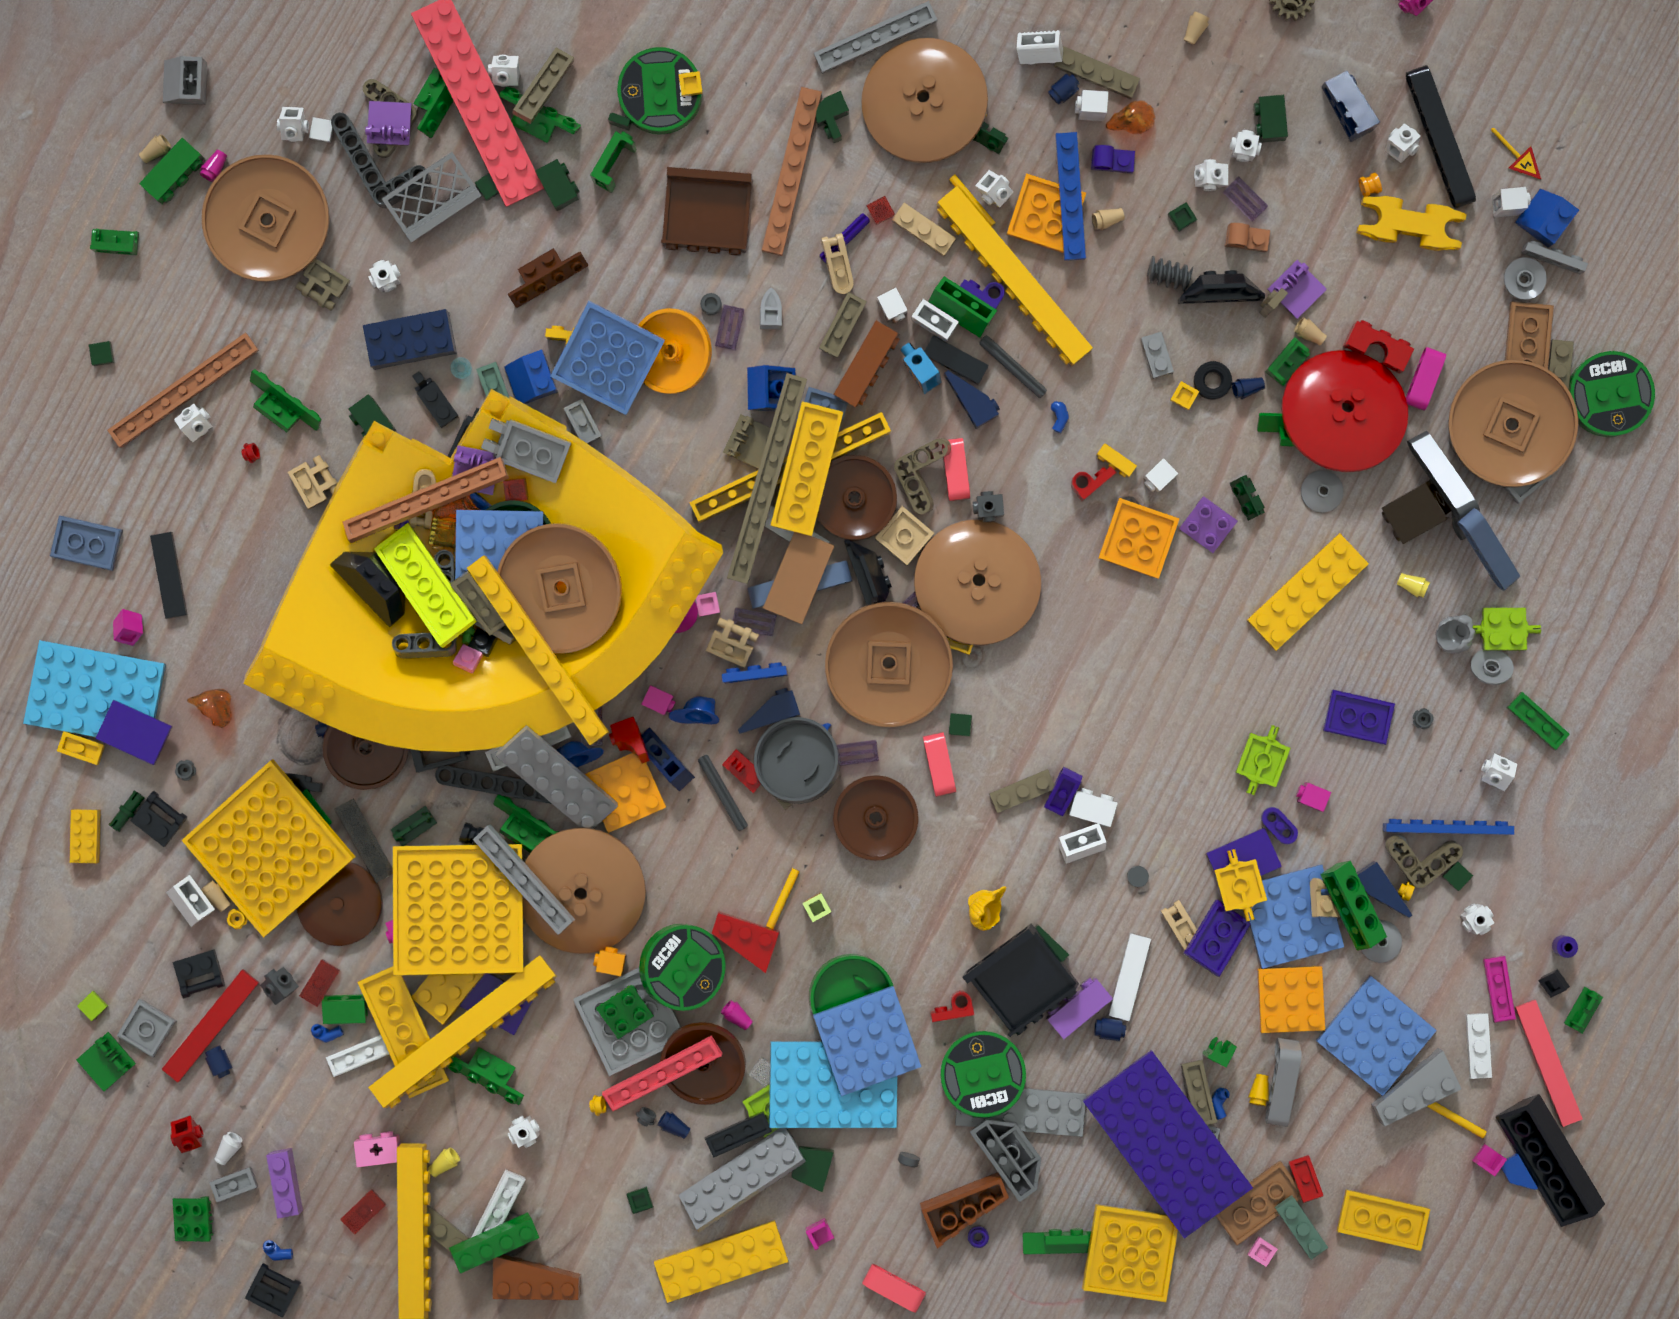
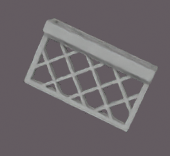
[381,152,481,242]

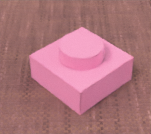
[696,592,720,617]
[453,644,483,674]
[1248,1236,1278,1267]

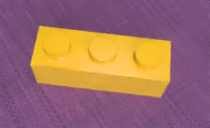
[1096,443,1137,478]

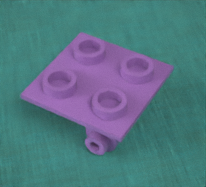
[365,101,412,145]
[1267,260,1327,319]
[452,445,496,495]
[1179,496,1238,553]

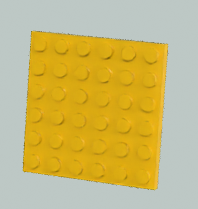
[181,759,356,938]
[393,844,523,976]

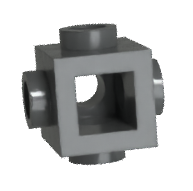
[973,491,1004,522]
[260,967,299,1005]

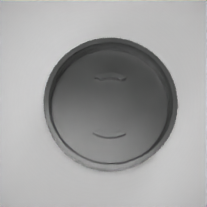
[754,717,841,804]

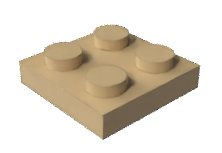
[875,506,934,565]

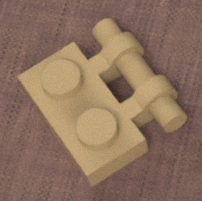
[288,455,338,510]
[706,618,759,668]

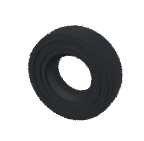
[1194,361,1232,400]

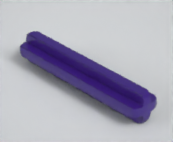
[820,213,870,264]

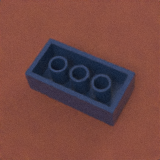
[363,309,457,370]

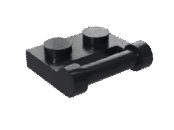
[130,791,187,847]
[172,949,225,999]
[245,1263,301,1318]

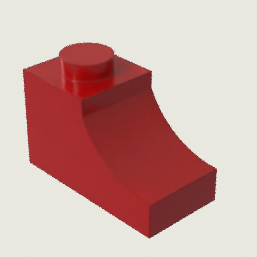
[609,716,650,764]

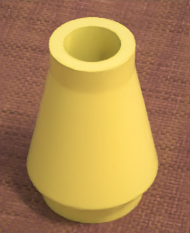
[1397,573,1430,598]
[428,1147,460,1177]

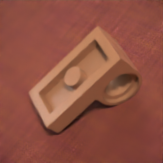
[1225,223,1270,252]

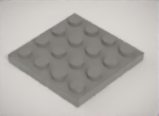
[573,967,681,1076]

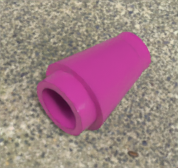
[199,150,227,182]
[721,1000,753,1030]

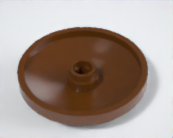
[817,455,897,540]
[322,726,409,790]
[833,775,918,861]
[297,862,382,946]
[660,1022,746,1105]

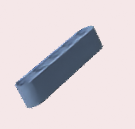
[1457,508,1520,591]
[747,561,852,609]

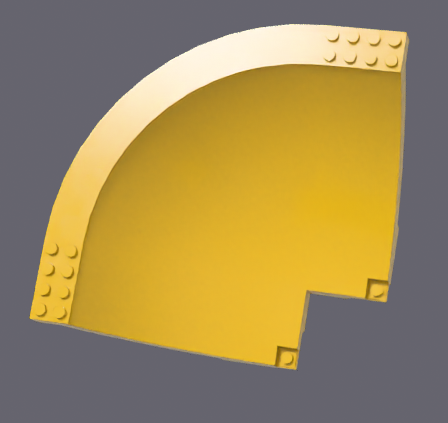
[243,389,723,752]

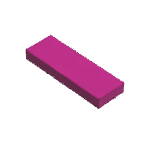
[1483,956,1516,1023]

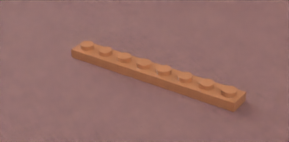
[762,87,822,256]
[107,332,259,448]
[343,457,509,543]

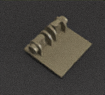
[723,414,770,469]

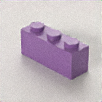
[1046,978,1113,1039]
[266,1148,303,1219]

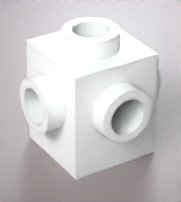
[488,55,520,87]
[277,107,309,142]
[1385,124,1421,163]
[1230,130,1262,162]
[1194,159,1228,191]
[975,170,1013,208]
[368,260,401,292]
[174,404,213,442]
[1481,753,1517,791]
[1460,903,1494,935]
[508,1115,540,1148]

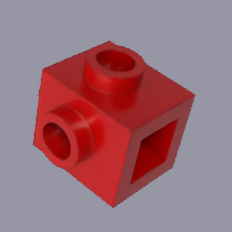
[170,1115,204,1153]

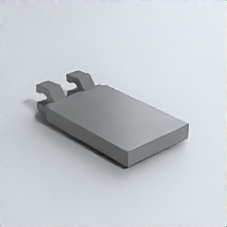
[481,418,571,483]

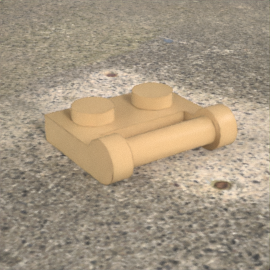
[1310,878,1341,918]

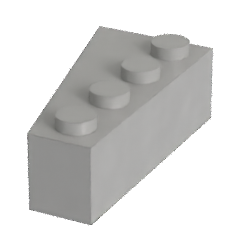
[1371,1048,1462,1126]

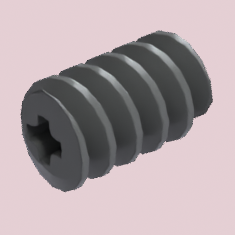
[1147,256,1193,292]

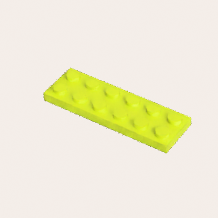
[374,523,477,648]

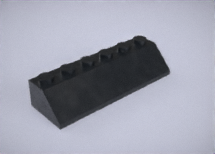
[1496,1094,1605,1227]

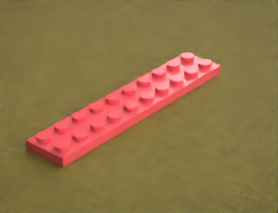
[411,0,544,207]

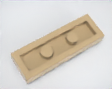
[892,203,956,256]

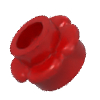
[241,443,260,463]

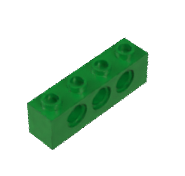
[1320,860,1387,950]

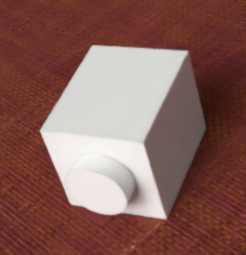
[877,288,908,323]
[1143,458,1178,493]

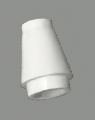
[214,1132,242,1165]

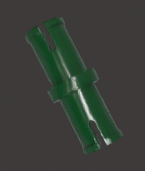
[108,790,145,832]

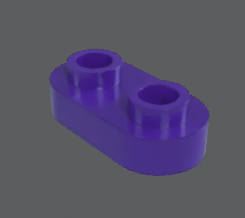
[1261,807,1298,844]

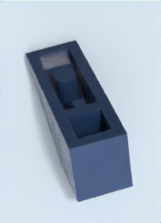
[944,370,1000,429]
[738,688,800,734]
[642,727,695,791]
[1356,861,1413,918]

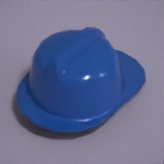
[669,696,719,725]
[556,741,604,768]

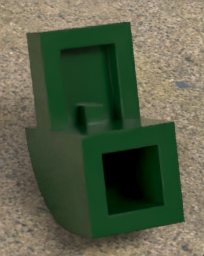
[816,91,849,143]

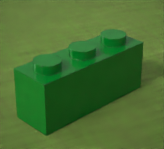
[139,138,205,204]
[928,276,997,338]

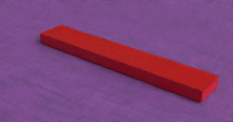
[162,969,260,1082]

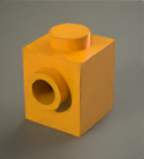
[593,946,626,976]

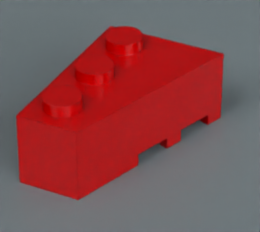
[712,912,779,973]

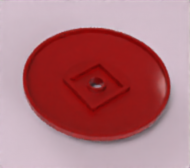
[1281,350,1408,472]

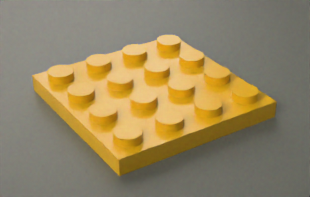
[1082,1204,1178,1302]

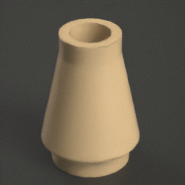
[1183,11,1210,45]
[139,134,172,164]
[1092,208,1125,231]
[1294,317,1327,346]
[201,880,230,912]

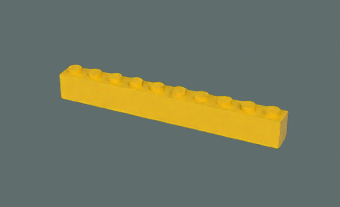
[937,186,1093,366]
[689,412,891,523]
[368,955,557,1109]
[397,1143,432,1319]

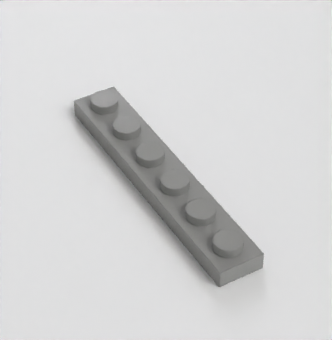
[814,1,937,74]
[473,824,575,935]

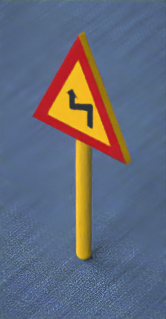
[1491,128,1541,180]

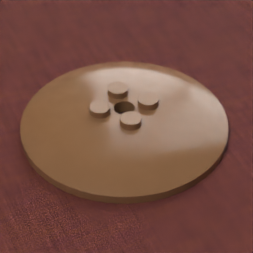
[862,38,988,163]
[202,155,330,282]
[1448,360,1578,487]
[914,520,1041,646]
[497,523,622,653]
[825,602,953,727]
[522,828,646,954]

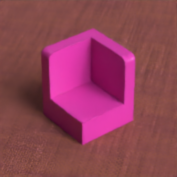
[113,609,143,646]
[1472,1144,1507,1177]
[806,1218,834,1250]

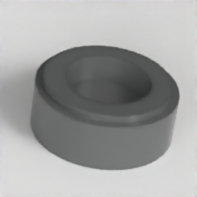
[700,293,722,315]
[1127,866,1149,887]
[898,1152,920,1168]

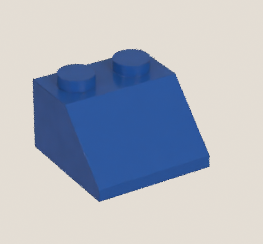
[1515,189,1579,248]
[504,349,558,404]
[747,365,796,411]

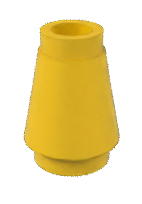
[1248,1074,1269,1106]

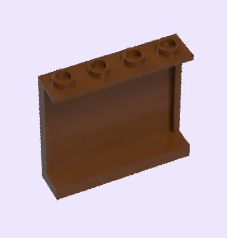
[661,167,752,256]

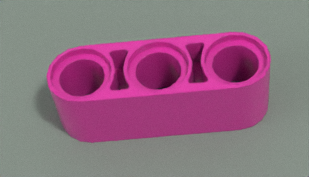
[1406,347,1446,411]

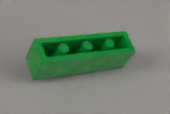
[449,1212,539,1274]

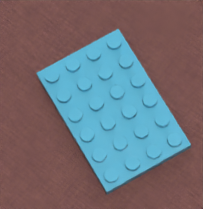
[23,640,166,737]
[769,1041,897,1128]

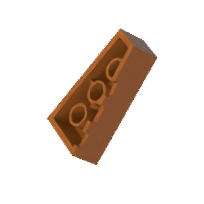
[834,320,900,407]
[920,1172,1009,1249]
[493,1255,581,1300]

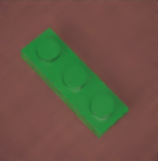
[1507,692,1570,750]

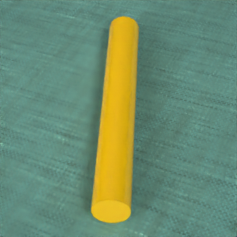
[949,174,996,227]
[766,868,800,929]
[1427,1102,1487,1139]

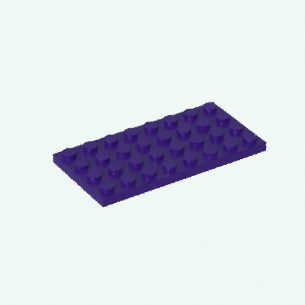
[1083,1050,1253,1239]

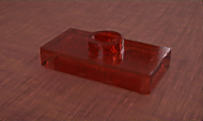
[299,959,340,1007]
[340,1189,386,1235]

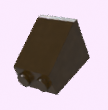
[1382,479,1452,544]

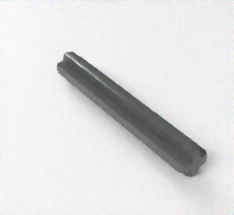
[979,335,1047,398]
[698,755,748,831]

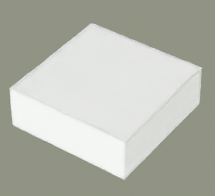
[309,117,334,143]

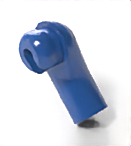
[1051,401,1069,434]
[311,1024,344,1043]
[1212,1088,1230,1120]
[263,1240,293,1261]

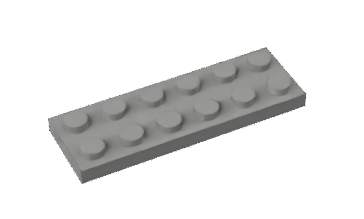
[496,725,618,829]
[955,1088,1086,1137]
[678,1128,806,1232]

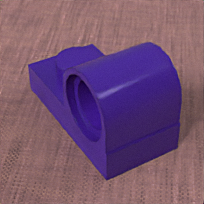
[1091,145,1135,173]
[960,279,1004,309]
[1044,767,1083,816]

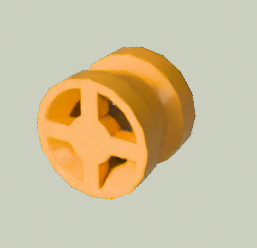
[1358,172,1382,197]

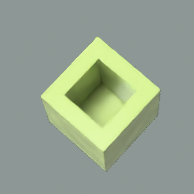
[802,892,831,922]

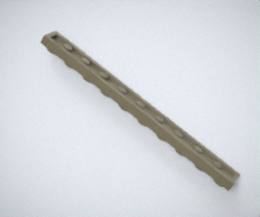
[727,373,807,584]

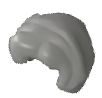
[1436,614,1475,654]

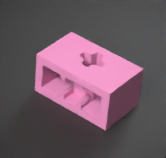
[354,1131,400,1167]

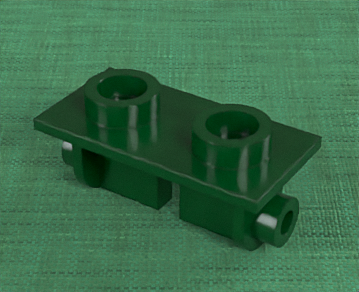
[973,122,1008,154]
[1230,475,1265,521]
[390,806,437,846]

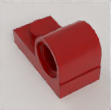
[1071,466,1116,501]
[931,990,974,1022]

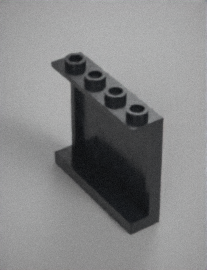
[962,923,1079,1037]

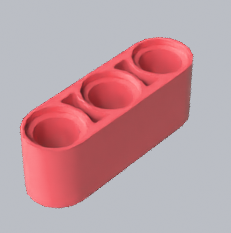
[942,438,970,501]
[923,732,956,797]
[862,1264,926,1313]

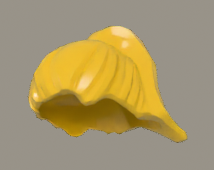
[968,886,1006,931]

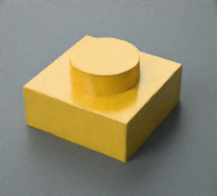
[679,71,703,97]
[1170,381,1199,410]

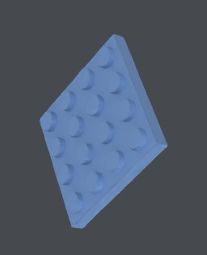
[550,301,665,415]
[455,510,543,580]
[1248,864,1344,969]
[1316,975,1437,1096]
[813,986,921,1096]

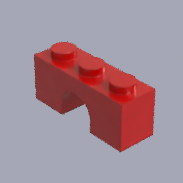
[1343,320,1414,374]

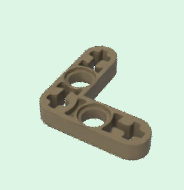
[363,79,417,158]
[894,438,951,514]
[1385,836,1463,888]

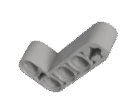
[1265,1038,1302,1127]

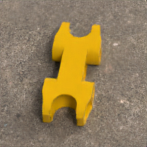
[1356,196,1467,251]

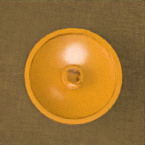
[638,308,712,394]

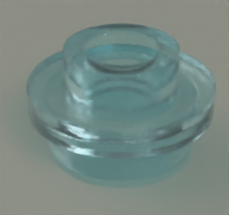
[450,357,472,379]

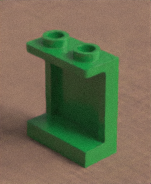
[590,131,637,193]

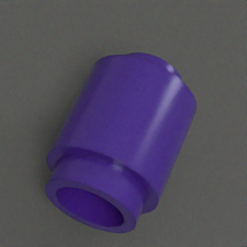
[1552,935,1578,958]

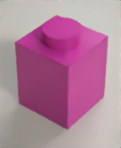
[641,685,676,715]
[1296,782,1332,812]

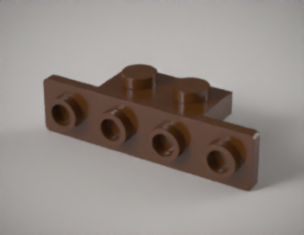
[508,248,588,308]

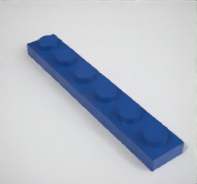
[1055,132,1086,261]
[1383,819,1514,835]

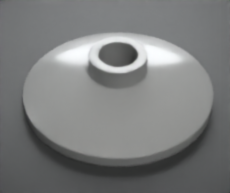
[1504,257,1547,300]
[1301,470,1343,513]
[1470,650,1514,685]
[1361,920,1402,963]

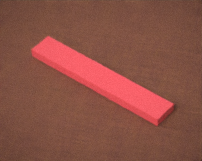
[1515,999,1583,1127]
[602,1036,722,1111]

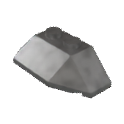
[970,1119,1041,1202]

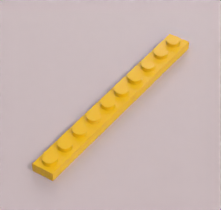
[467,555,609,745]

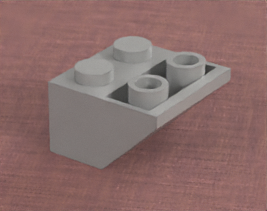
[163,56,207,105]

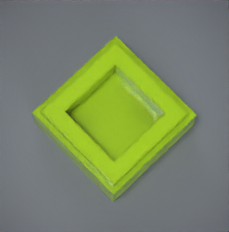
[77,991,108,1021]

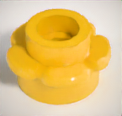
[1398,881,1415,902]
[227,909,248,929]
[589,1095,607,1116]

